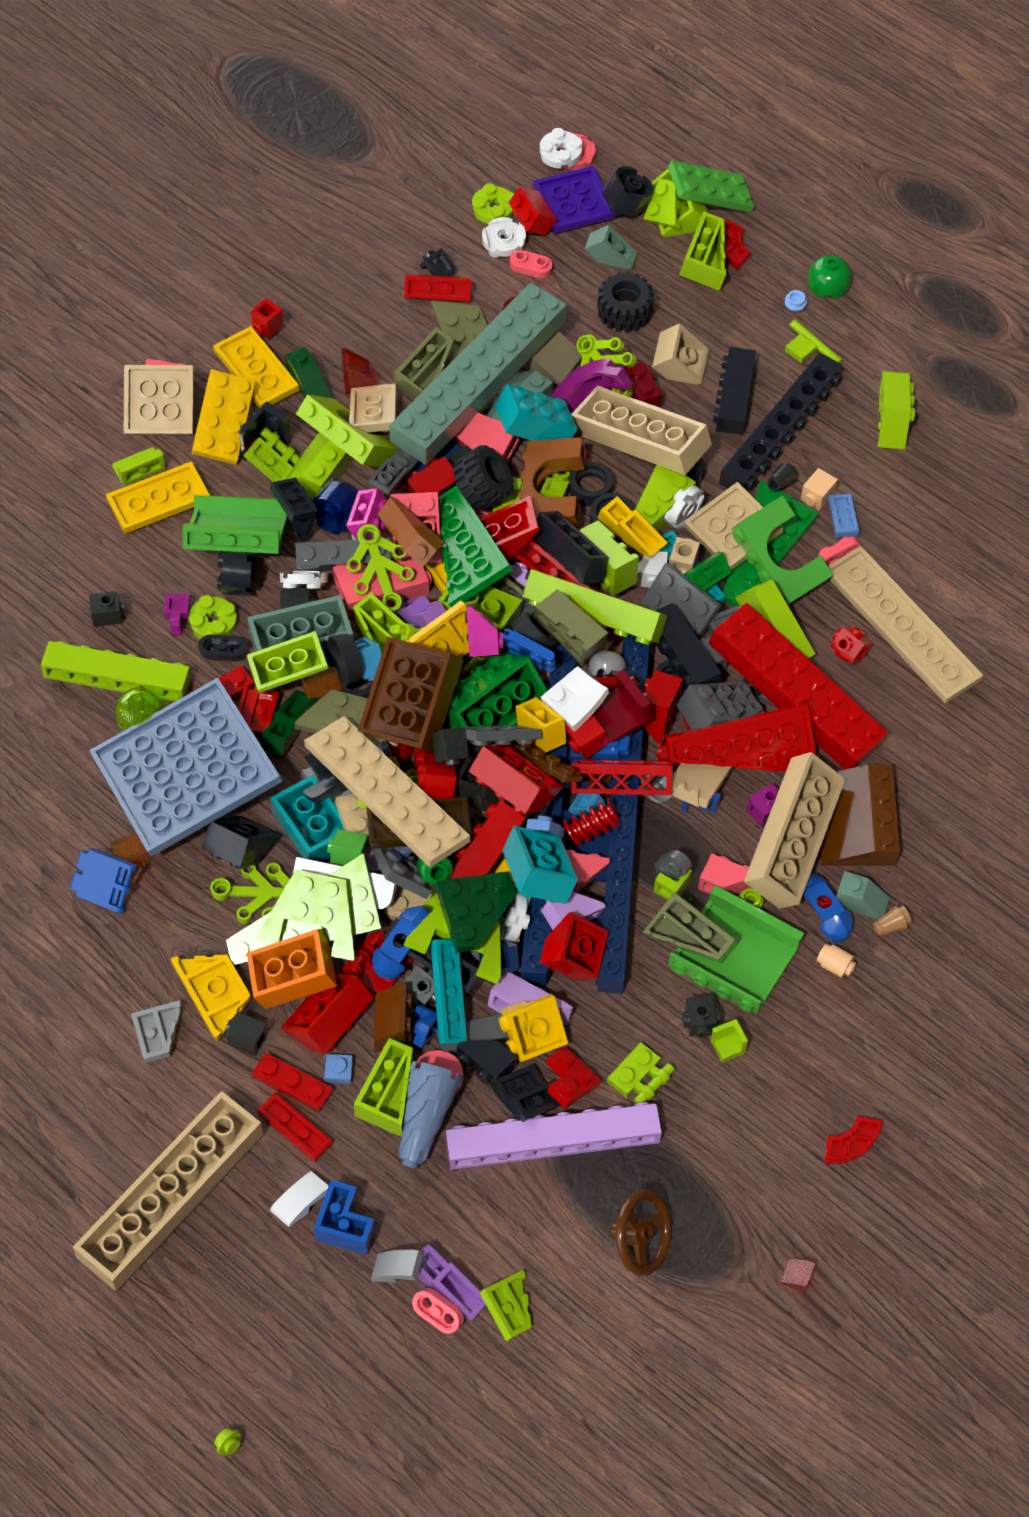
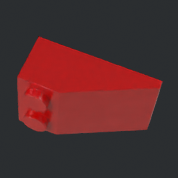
[479,495,540,562]

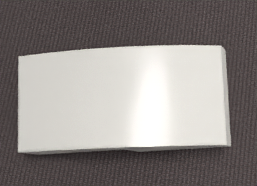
[270,1171,328,1227]

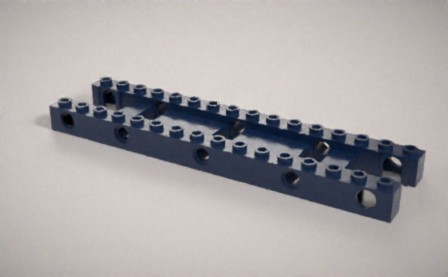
[521,634,649,994]

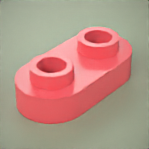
[510,250,552,278]
[818,536,861,566]
[412,1288,464,1334]

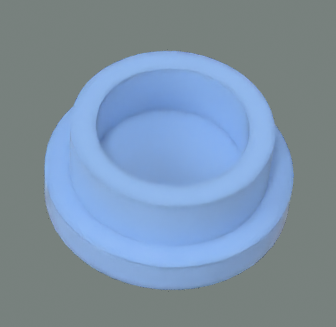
[785,290,807,311]

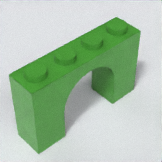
[731,495,833,605]

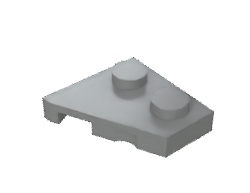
[131,1000,181,1063]

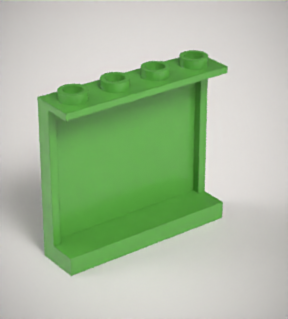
[183,495,288,554]
[668,885,804,1015]

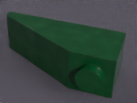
[285,346,333,399]

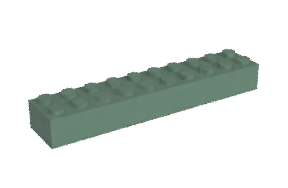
[389,282,567,465]

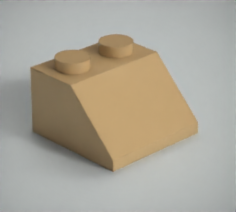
[652,323,709,385]

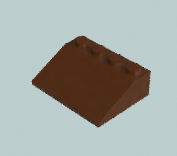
[358,636,464,754]
[820,764,900,866]

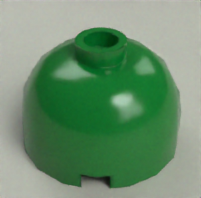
[808,255,852,299]

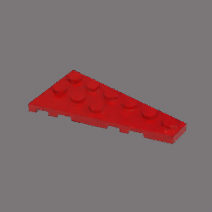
[664,703,817,771]

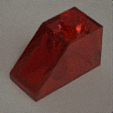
[341,348,376,395]

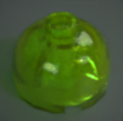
[115,688,163,731]

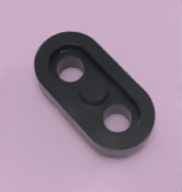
[198,634,247,661]

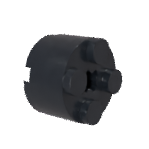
[602,166,654,217]
[217,551,255,596]

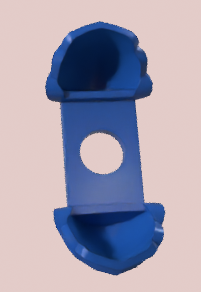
[802,872,853,943]
[372,906,430,980]

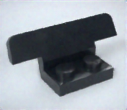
[302,741,392,802]

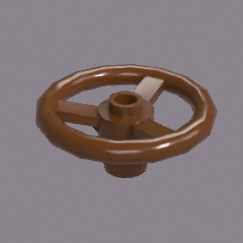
[611,1189,672,1276]

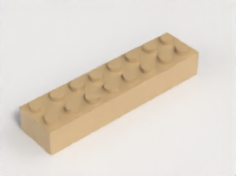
[73,1091,263,1291]

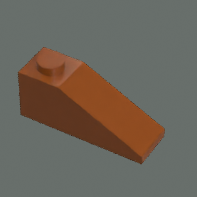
[377,496,445,567]

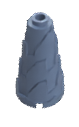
[398,1061,463,1169]

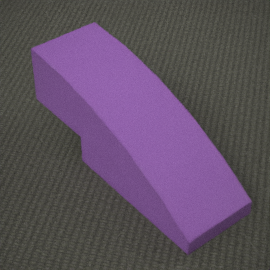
[394,595,446,629]
[417,1244,486,1321]

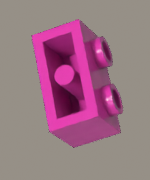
[346,488,388,540]

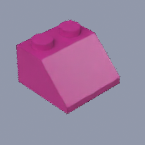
[466,604,503,656]

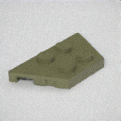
[431,301,487,360]
[295,689,386,746]

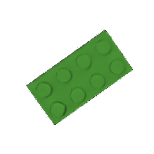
[668,160,755,212]

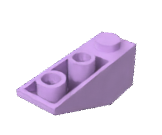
[487,972,573,1025]

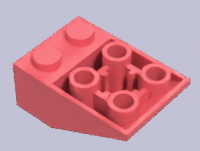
[390,492,441,564]

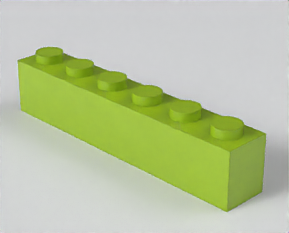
[522,569,668,645]
[41,641,191,702]

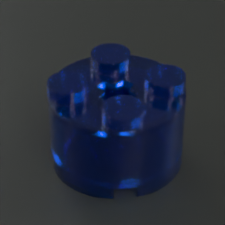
[312,478,359,535]

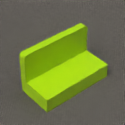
[112,447,165,486]

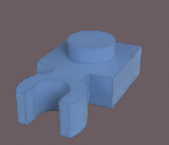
[526,816,565,838]

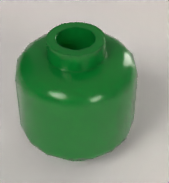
[417,856,453,885]

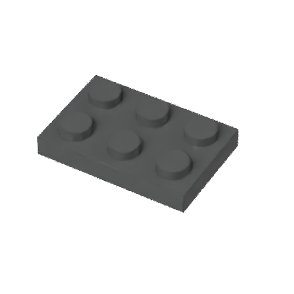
[641,563,722,640]
[452,725,542,745]
[368,842,432,899]

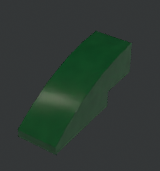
[260,690,317,757]

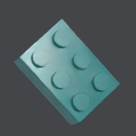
[495,384,577,441]
[270,775,345,862]
[502,826,578,904]

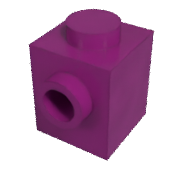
[747,783,779,828]

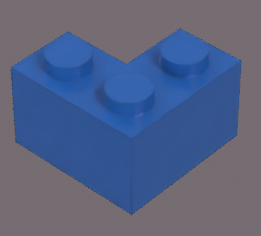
[314,1180,375,1255]

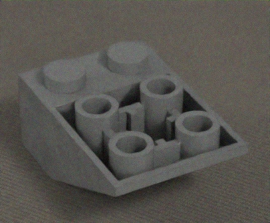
[677,682,765,730]

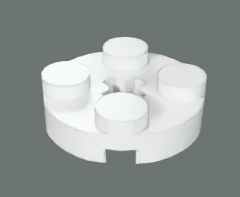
[540,128,582,168]
[482,217,526,257]
[664,485,704,530]
[280,571,327,588]
[500,892,530,944]

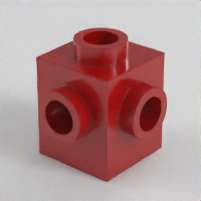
[830,626,873,664]

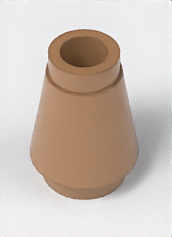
[872,905,912,937]

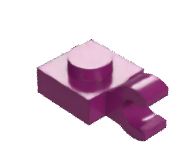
[164,594,190,635]

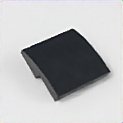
[490,1064,562,1122]

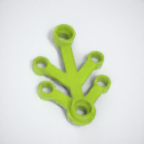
[576,334,636,397]
[346,524,414,613]
[210,863,290,924]

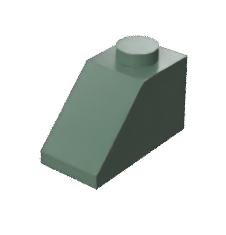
[585,225,637,270]
[836,871,890,920]

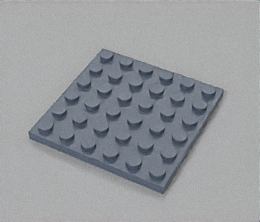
[89,678,282,857]

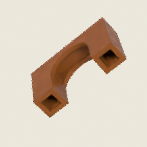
[519,437,586,529]

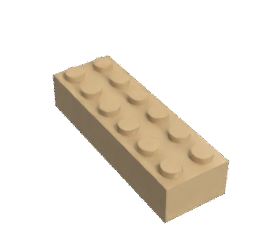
[571,385,712,475]
[744,752,845,909]

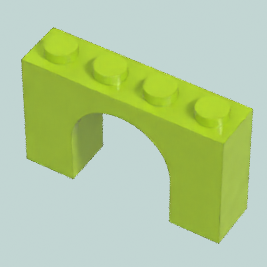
[296,395,399,467]

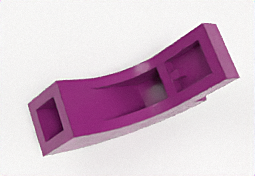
[551,359,633,413]

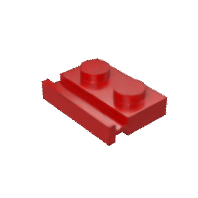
[238,686,279,737]

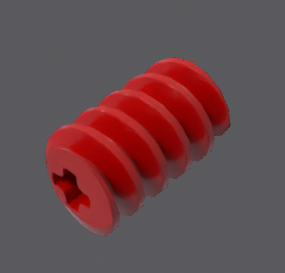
[563,798,619,846]

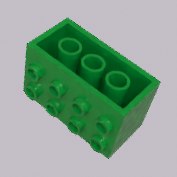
[442,652,548,753]

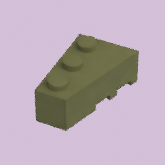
[394,327,454,400]
[534,589,608,667]
[642,892,737,963]

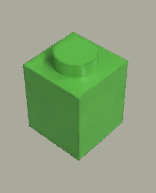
[327,829,367,866]

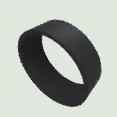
[327,633,363,687]

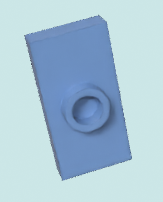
[828,494,859,538]

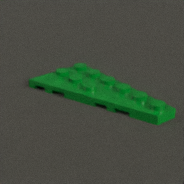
[723,480,819,607]
[438,485,513,608]

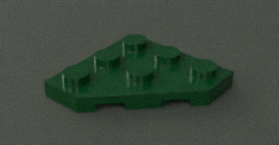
[435,871,516,953]

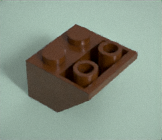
[374,983,412,1052]

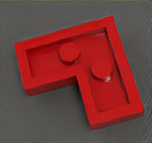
[545,1046,602,1109]

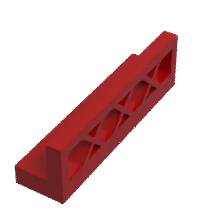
[571,759,673,795]

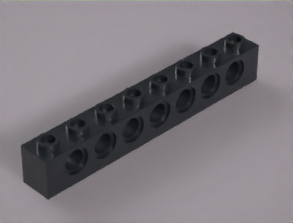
[719,352,843,491]

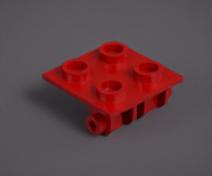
[341,931,413,993]

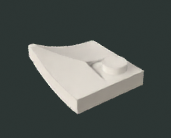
[541,666,609,732]

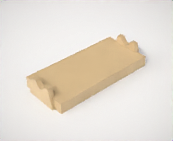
[672,763,733,809]

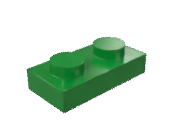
[684,552,732,591]

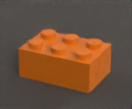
[247,929,337,1010]

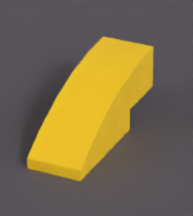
[597,496,668,558]

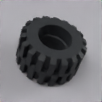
[597,272,654,332]
[453,445,514,510]

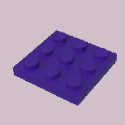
[533,166,615,234]

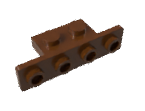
[509,742,583,782]

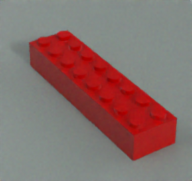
[708,602,889,770]

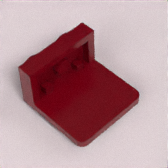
[592,670,653,742]

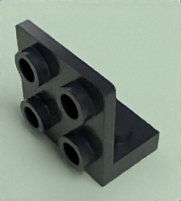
[239,401,291,461]
[270,477,318,542]

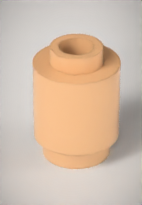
[816,943,857,978]

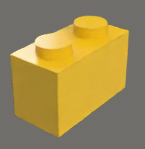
[516,697,566,752]

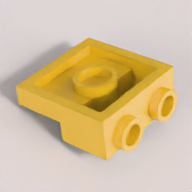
[498,994,568,1062]

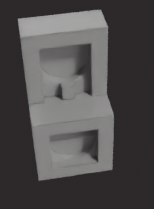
[371,1250,423,1283]

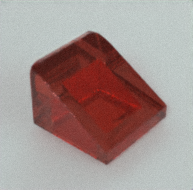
[780,1258,816,1293]

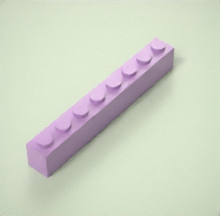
[446,1102,661,1170]

